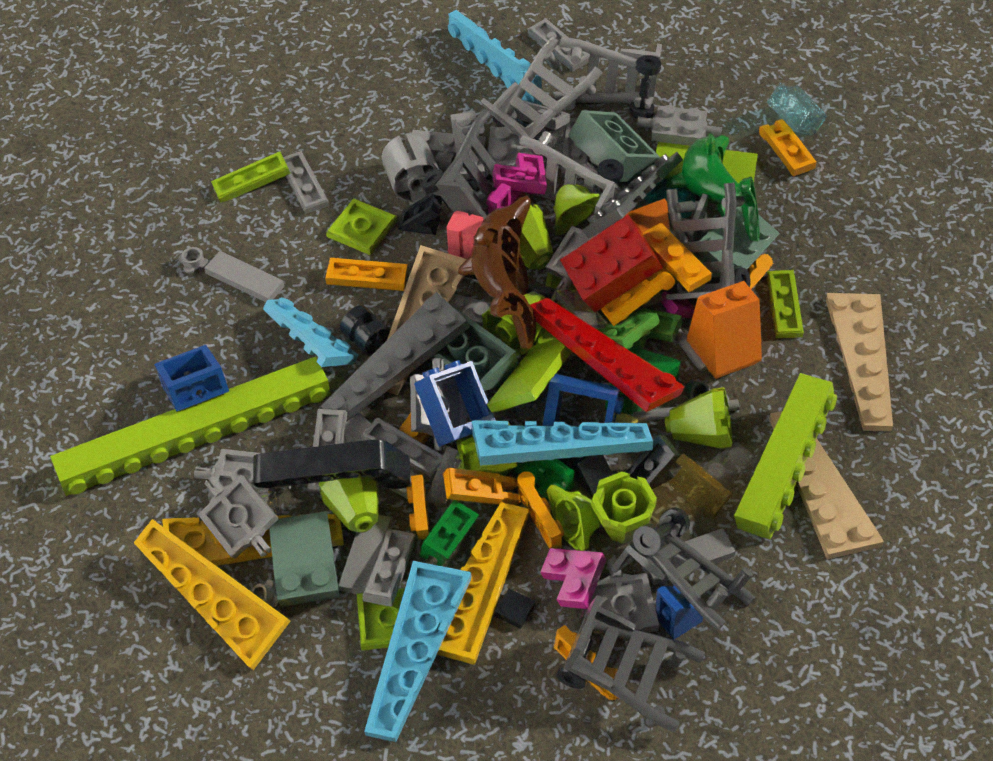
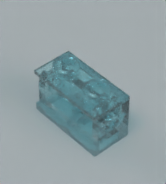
[767,82,828,135]

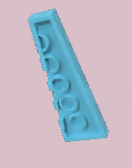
[448,10,542,105]
[472,420,653,466]
[364,561,472,742]

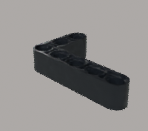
[253,439,410,489]

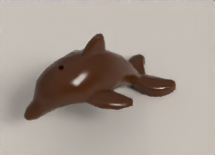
[458,196,537,349]

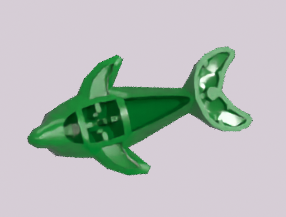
[665,133,760,242]

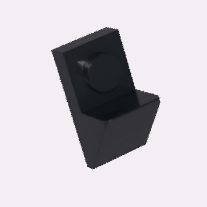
[398,193,442,235]
[625,434,681,489]
[559,455,613,498]

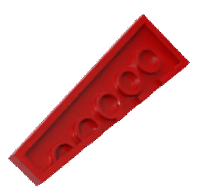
[530,298,684,412]

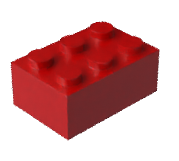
[560,215,663,313]

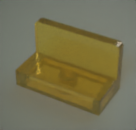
[669,454,734,519]

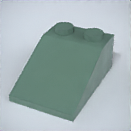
[269,511,340,607]

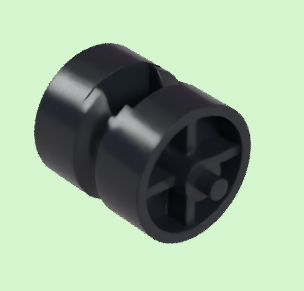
[340,305,391,356]

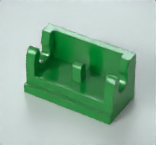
[512,459,574,501]
[419,500,479,566]

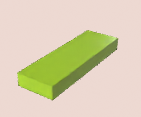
[211,151,291,203]
[767,270,804,338]

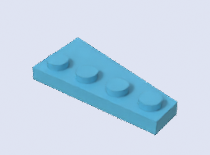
[263,298,359,367]

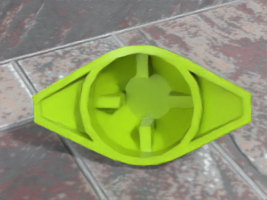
[553,184,601,235]
[546,485,601,551]

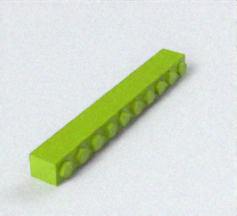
[50,356,331,496]

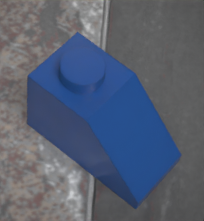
[656,586,703,640]

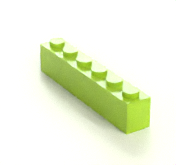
[734,373,837,540]

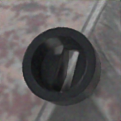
[684,379,709,400]

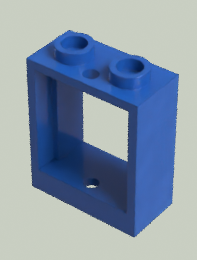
[154,345,229,412]
[414,360,496,447]
[542,374,624,426]

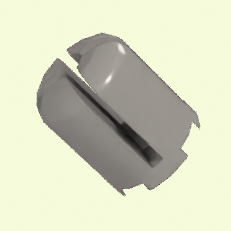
[382,134,439,205]

